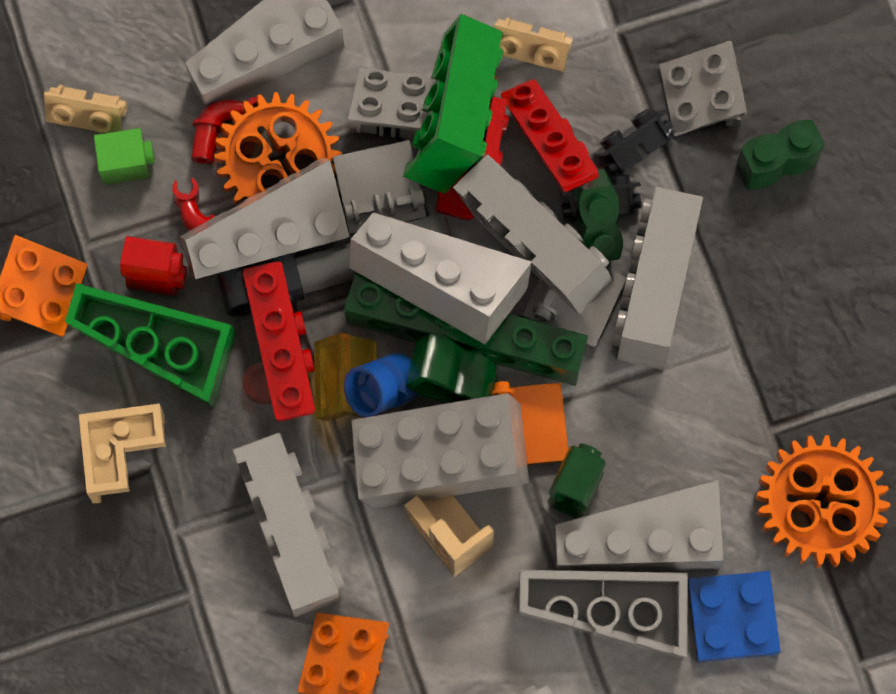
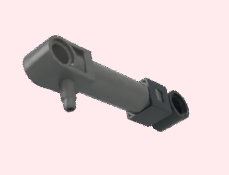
[217,215,452,317]

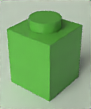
[94,128,155,185]

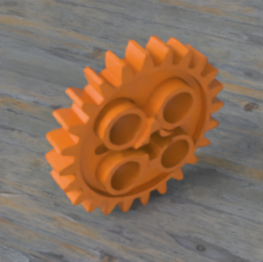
[214,92,342,204]
[755,435,890,568]

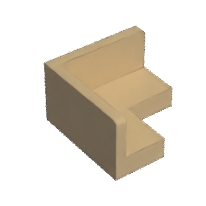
[79,403,166,504]
[404,496,494,577]

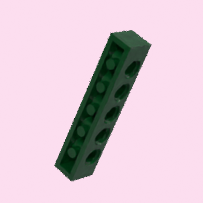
[344,273,588,386]

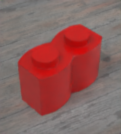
[120,236,188,297]

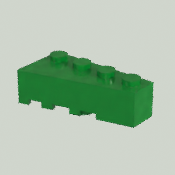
[403,13,503,194]
[65,283,236,408]

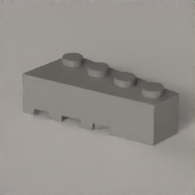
[185,0,344,108]
[453,154,614,314]
[180,158,350,279]
[349,213,532,344]
[233,432,345,618]
[554,480,723,572]
[518,570,687,659]

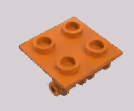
[0,235,88,337]
[491,381,568,465]
[297,612,389,694]

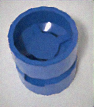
[344,353,418,417]

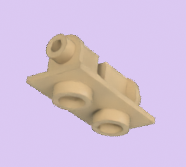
[494,17,573,72]
[44,85,128,133]

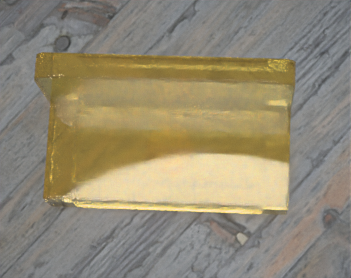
[314,333,377,421]

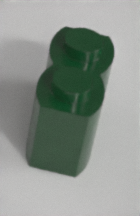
[736,120,825,190]
[572,169,623,261]
[406,333,497,404]
[547,443,606,519]

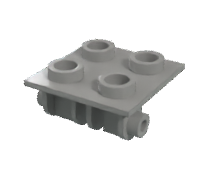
[659,40,747,136]
[348,68,435,139]
[333,140,426,234]
[522,269,627,348]

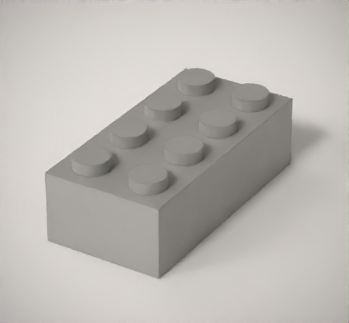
[612,187,703,370]
[351,393,529,508]

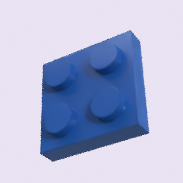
[687,571,781,663]

